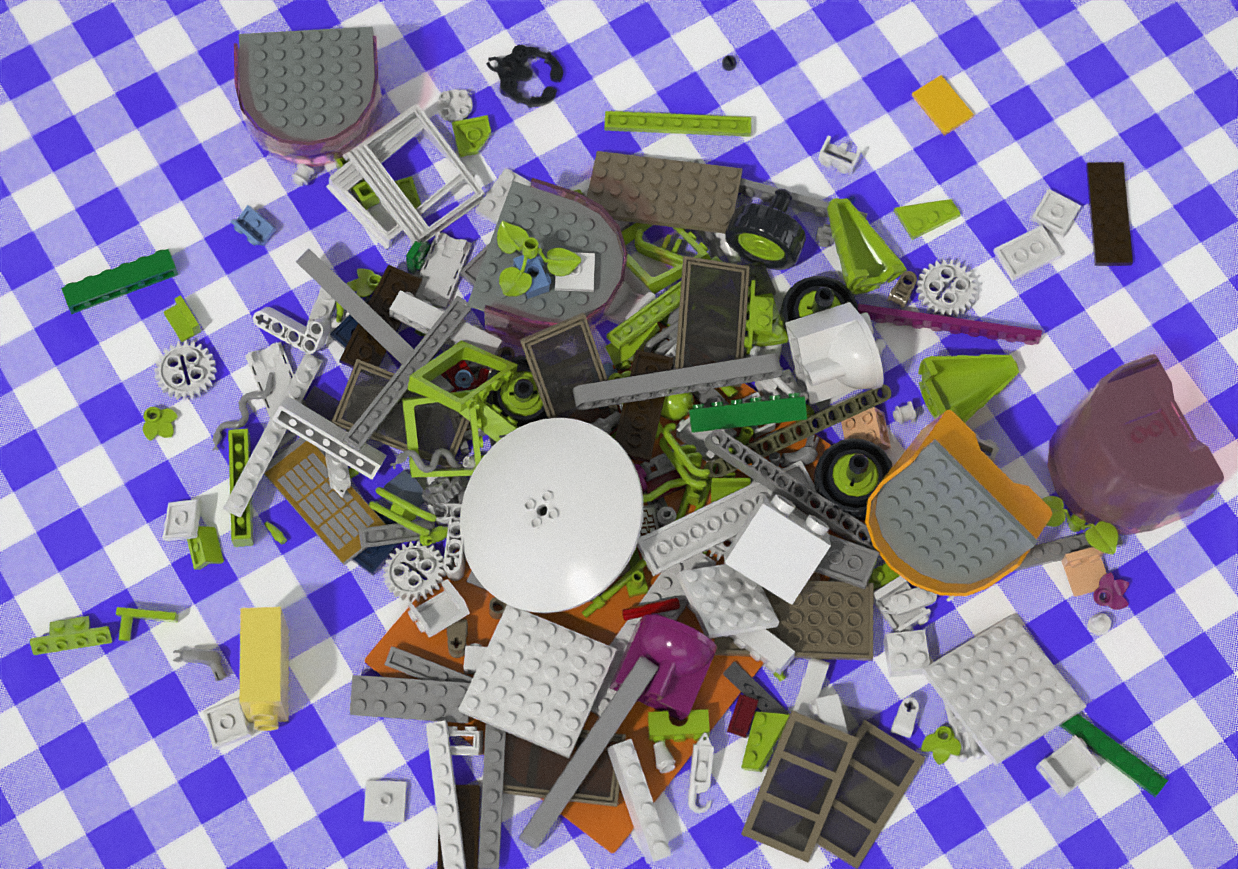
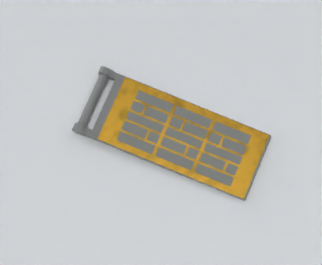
[264,431,386,565]

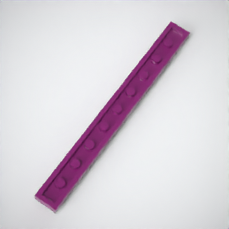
[857,303,1042,345]

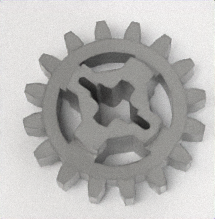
[422,476,463,506]

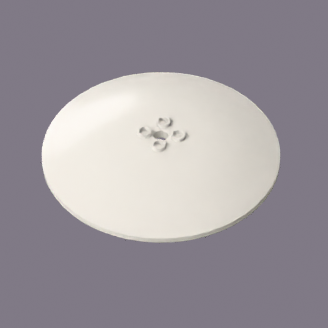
[460,418,644,613]

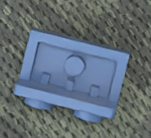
[230,205,277,246]

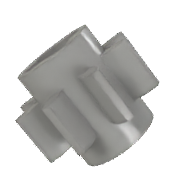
[815,223,835,248]

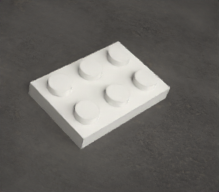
[475,168,537,224]
[993,225,1061,282]

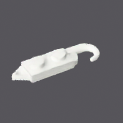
[325,452,351,498]
[881,587,955,617]
[688,732,714,813]

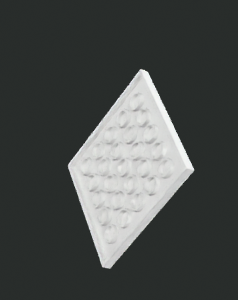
[458,604,617,758]
[921,614,1087,766]

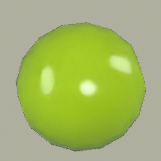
[661,392,694,421]

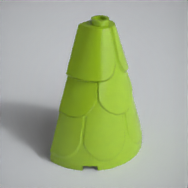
[827,198,907,295]
[918,354,1020,423]

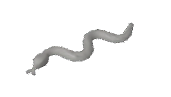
[212,372,273,451]
[390,448,474,473]

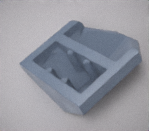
[384,470,425,507]

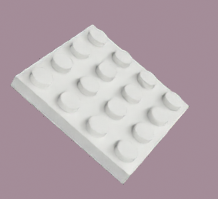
[677,564,779,639]

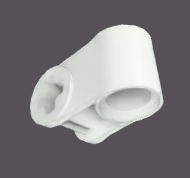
[891,697,919,738]

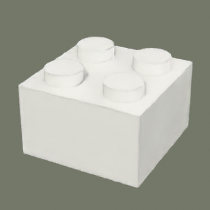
[883,630,930,678]

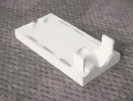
[415,231,472,310]
[245,342,307,419]

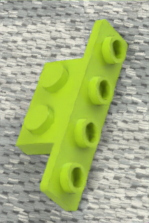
[744,280,773,355]
[30,616,112,655]

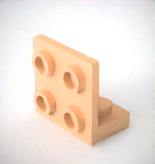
[841,407,891,450]
[1061,547,1107,597]

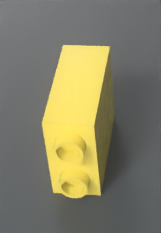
[239,607,289,731]

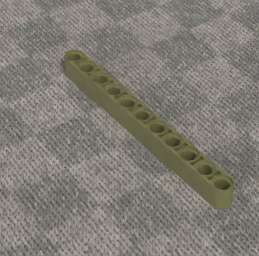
[704,384,891,478]

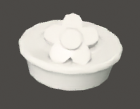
[1087,614,1111,636]

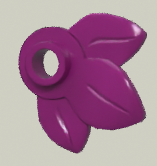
[1093,572,1129,610]

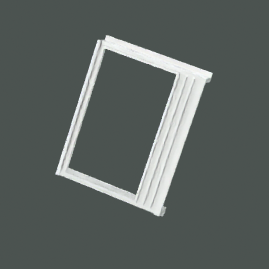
[342,104,485,247]
[326,114,474,250]

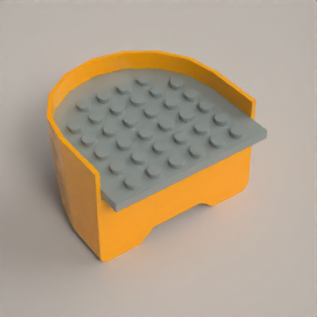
[865,410,1052,596]

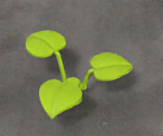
[497,221,581,297]
[1042,496,1118,555]

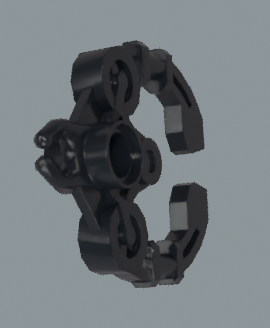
[486,44,564,109]

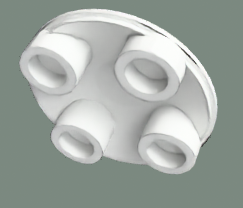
[436,89,473,122]

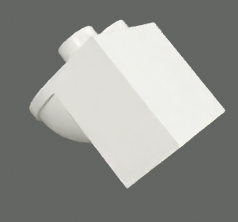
[785,302,884,404]
[724,493,831,605]

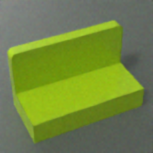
[164,295,202,342]
[711,478,751,503]
[187,526,224,570]

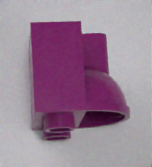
[609,613,717,721]

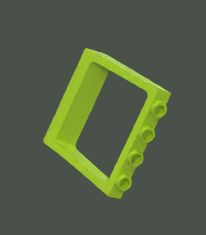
[616,223,711,294]
[407,340,518,413]
[402,390,484,478]

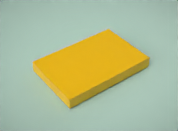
[911,75,974,136]

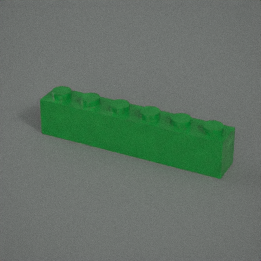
[61,248,178,314]
[689,392,807,433]

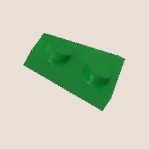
[406,241,432,275]

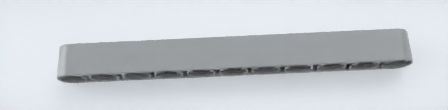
[295,248,454,393]
[573,354,782,410]
[705,429,880,556]
[518,656,658,850]

